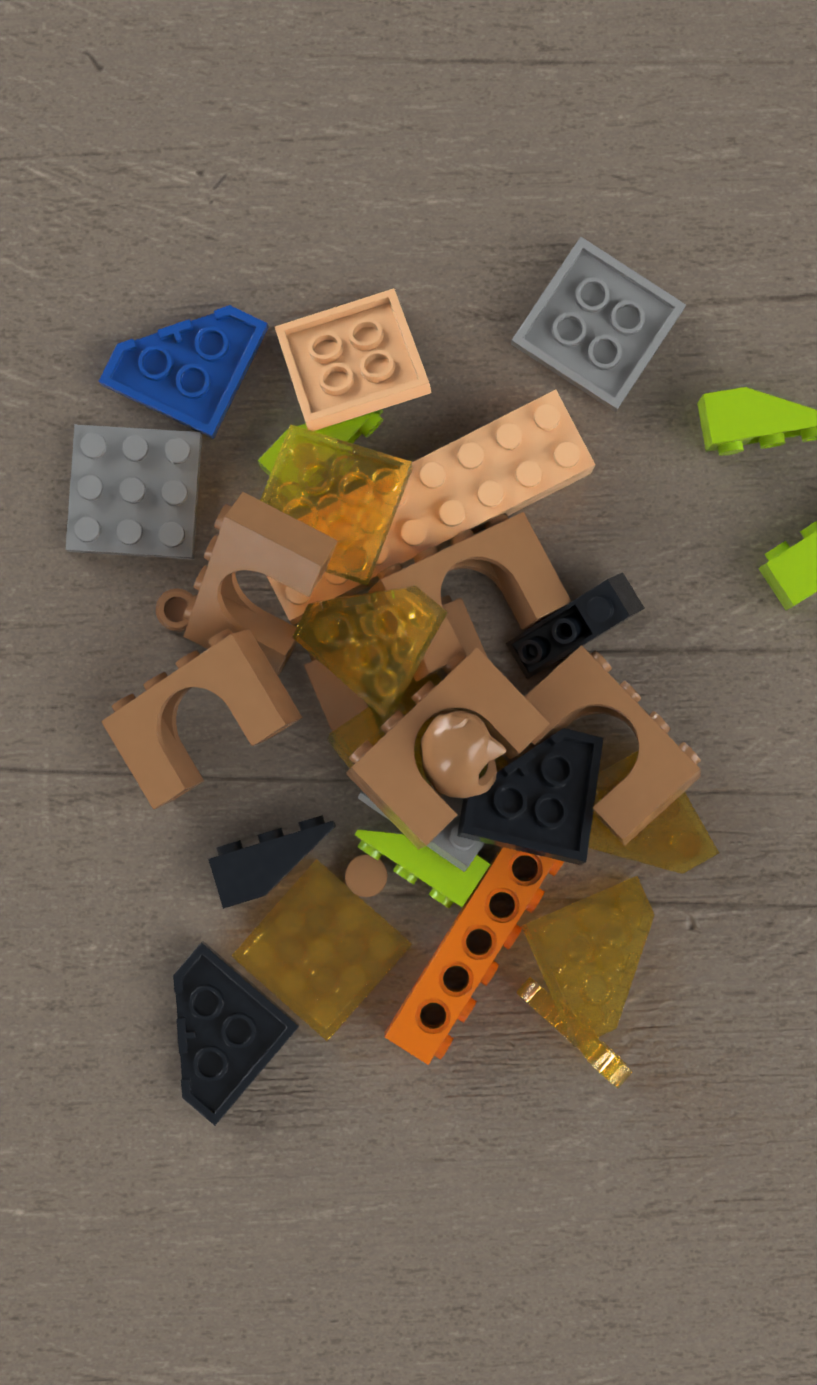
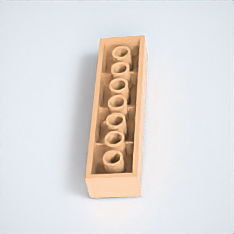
[266,389,596,625]

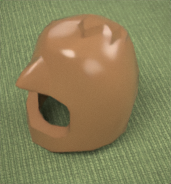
[420,711,507,798]

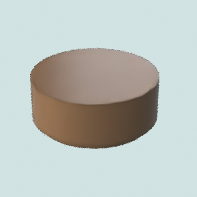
[156,588,193,632]
[345,854,388,897]

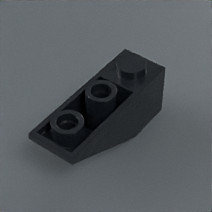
[506,573,645,679]
[208,815,336,909]

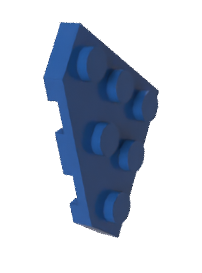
[98,305,269,439]

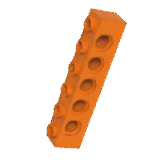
[384,847,564,1065]

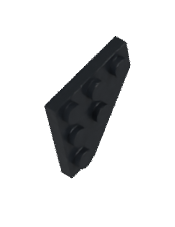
[457,728,604,865]
[173,941,300,1126]

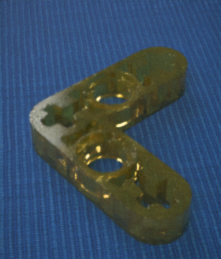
[516,976,633,1089]

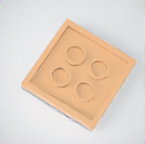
[275,288,432,432]

